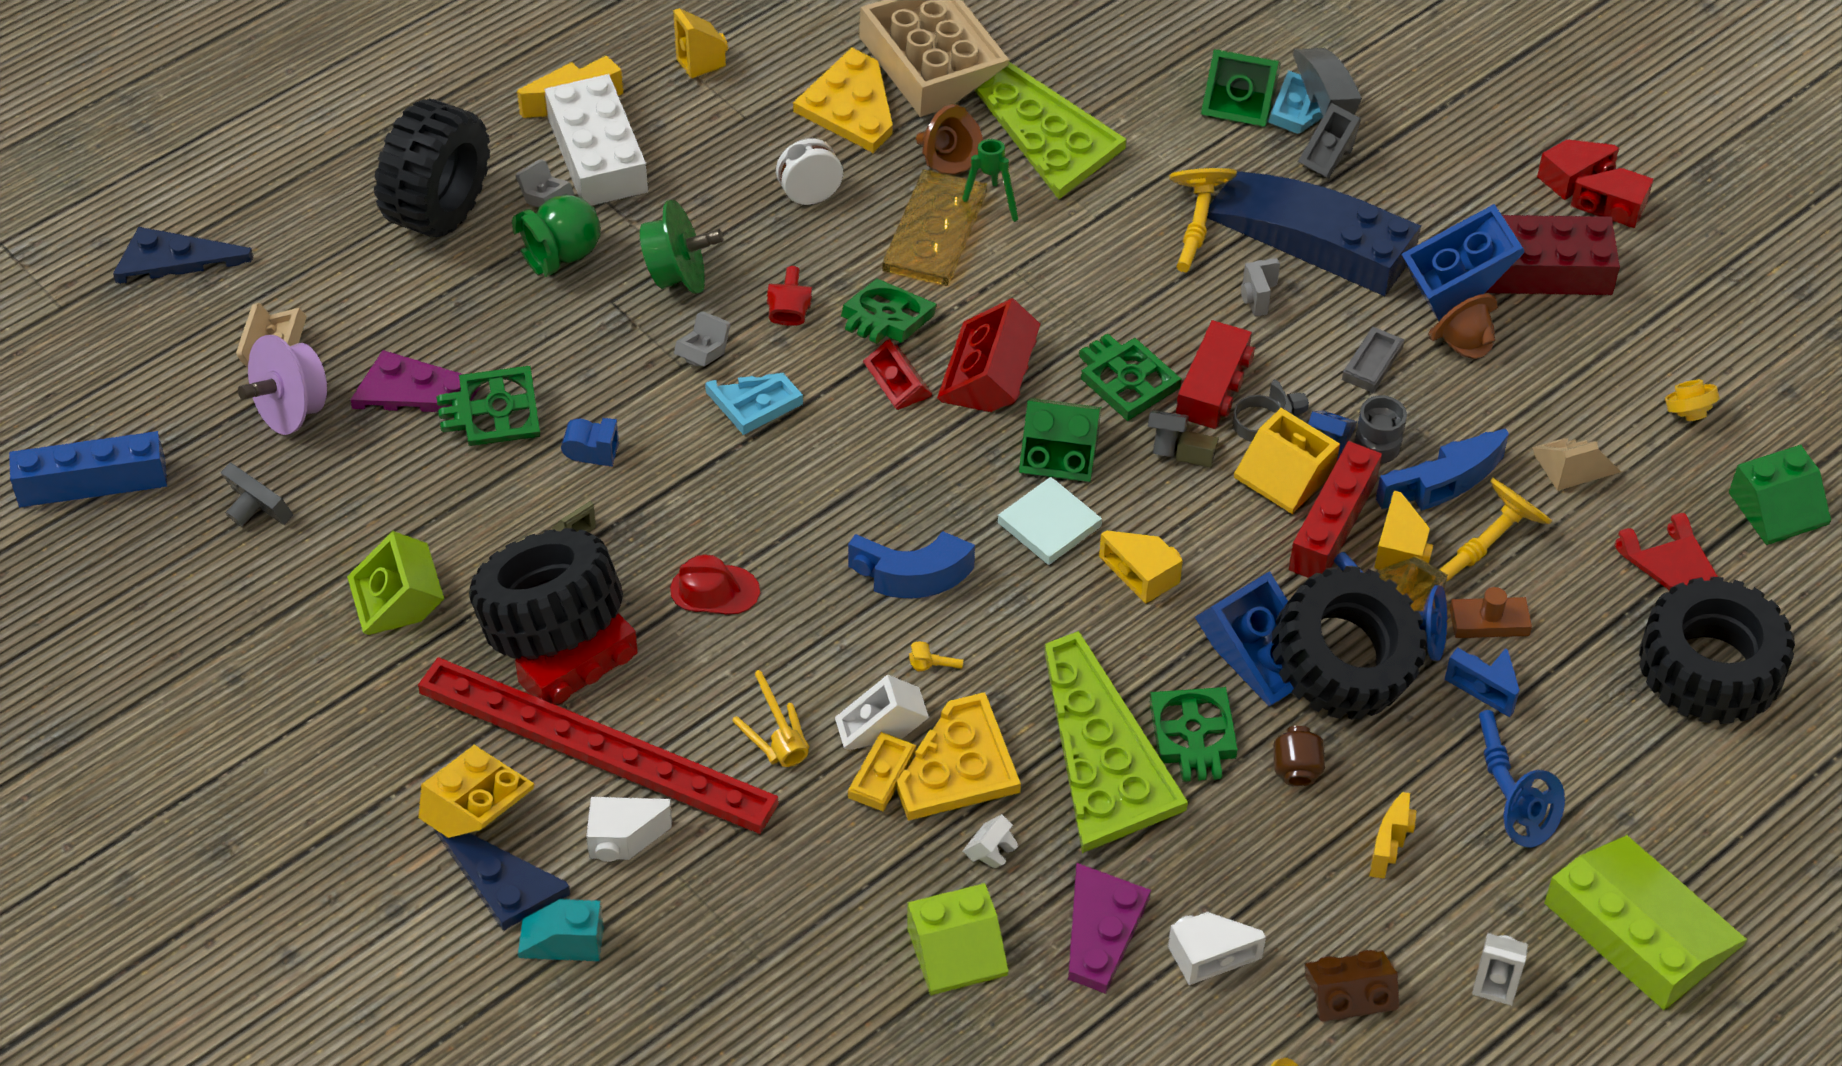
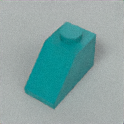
[518,899,604,962]

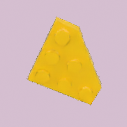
[793,47,893,153]
[897,692,1021,821]

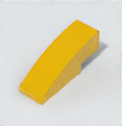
[517,55,624,118]

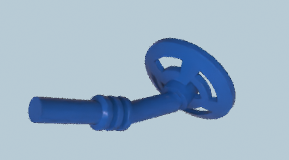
[1334,552,1447,661]
[1479,710,1565,848]

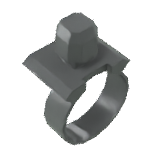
[1233,379,1309,442]

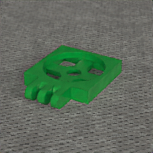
[841,278,937,344]
[1079,334,1182,421]
[436,366,540,446]
[1149,687,1238,782]

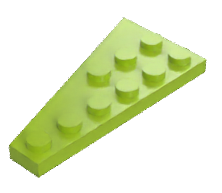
[975,62,1127,200]
[1044,631,1188,853]

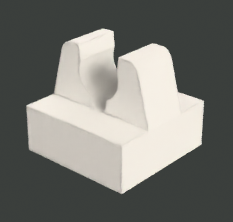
[963,814,1018,868]

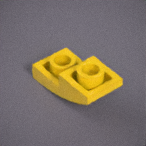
[1369,792,1416,879]

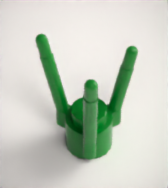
[962,139,1018,222]

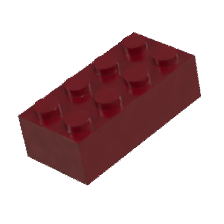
[1485,215,1620,295]

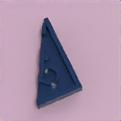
[113,227,254,284]
[435,829,570,931]

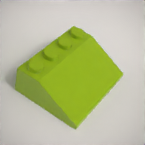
[1544,835,1747,1011]

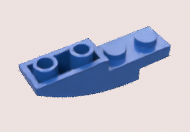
[1376,428,1509,511]

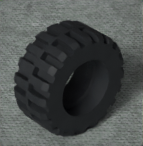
[374,99,490,238]
[469,528,623,659]
[1271,566,1427,720]
[1639,577,1795,724]

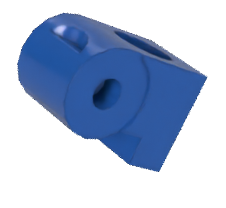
[561,418,619,467]

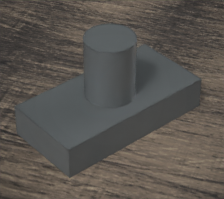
[1148,410,1189,457]
[221,462,294,527]

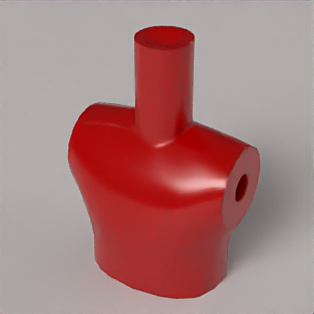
[767,266,812,326]

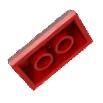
[937,298,1040,412]

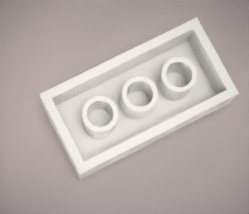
[545,74,648,205]

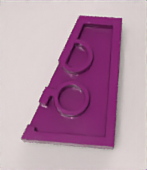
[350,350,480,412]
[1068,863,1151,994]

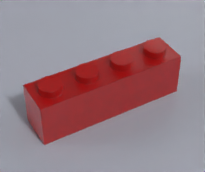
[1288,441,1382,578]

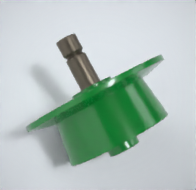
[639,199,724,294]

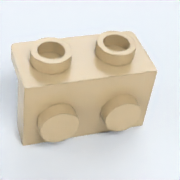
[236,303,307,368]

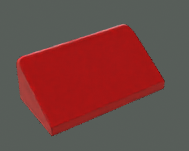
[863,339,933,410]

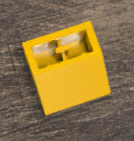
[1234,408,1340,514]
[418,745,535,838]

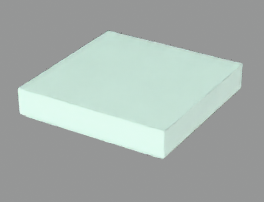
[998,477,1102,565]

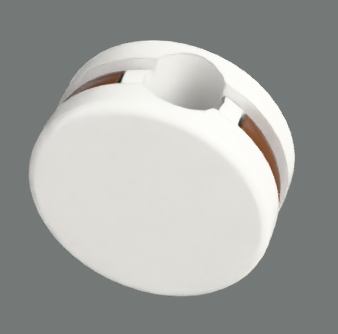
[776,139,843,205]

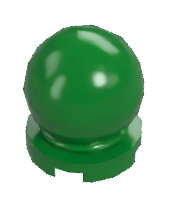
[512,194,601,277]

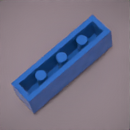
[9,431,167,508]

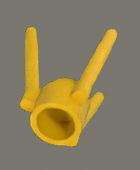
[732,670,810,767]

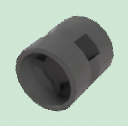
[1354,395,1407,463]

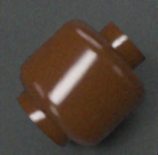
[1273,726,1325,786]

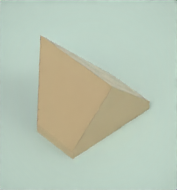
[1532,438,1621,491]

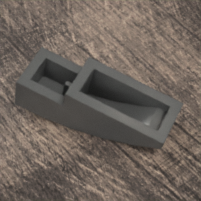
[1293,48,1362,117]

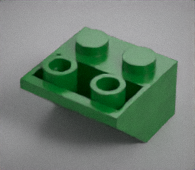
[1019,398,1102,482]

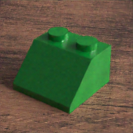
[1201,49,1281,127]
[1729,444,1831,545]

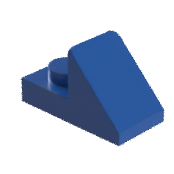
[1308,410,1357,461]
[1444,647,1520,717]

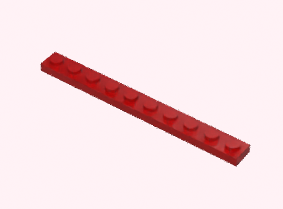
[418,657,779,835]

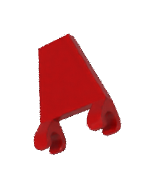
[1615,513,1718,591]

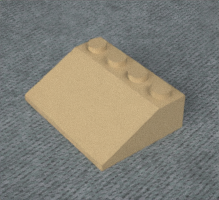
[859,0,1010,117]

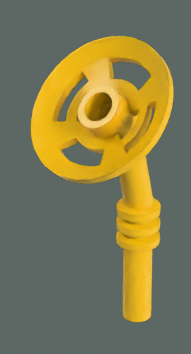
[1169,168,1237,273]
[1434,477,1552,585]

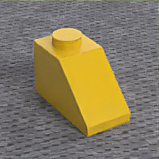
[673,8,728,79]
[1374,491,1434,579]
[1099,530,1183,604]

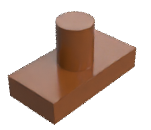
[1450,587,1532,638]

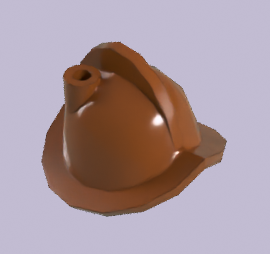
[916,104,983,175]
[1428,294,1498,359]

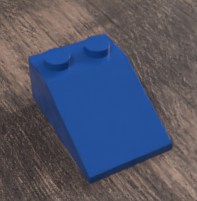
[1401,204,1525,322]
[1195,571,1294,706]

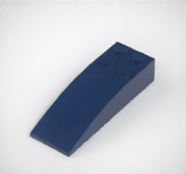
[1207,171,1421,297]

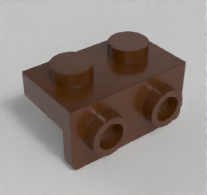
[1305,950,1399,1022]

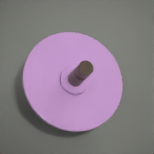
[238,335,327,435]

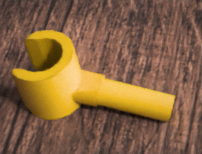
[909,641,963,672]

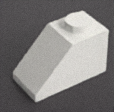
[835,675,929,750]
[587,797,672,862]
[1168,912,1266,985]
[1472,933,1528,1005]

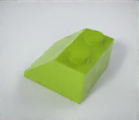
[347,531,444,635]
[907,883,1009,996]

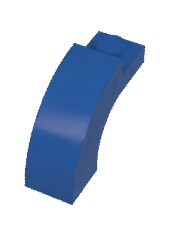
[848,531,975,599]

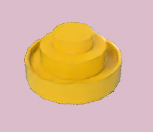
[1665,379,1720,421]

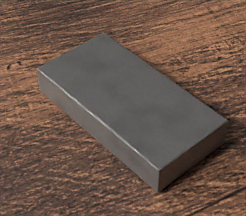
[1342,326,1405,393]

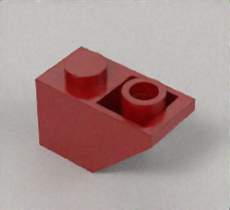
[1537,139,1619,200]
[1570,168,1654,228]

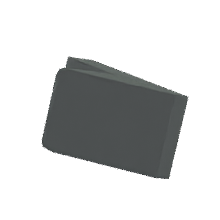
[1298,103,1361,179]

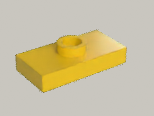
[848,732,916,812]

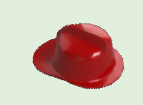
[670,554,760,614]

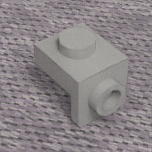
[516,159,574,207]
[1241,258,1280,317]
[674,311,730,366]

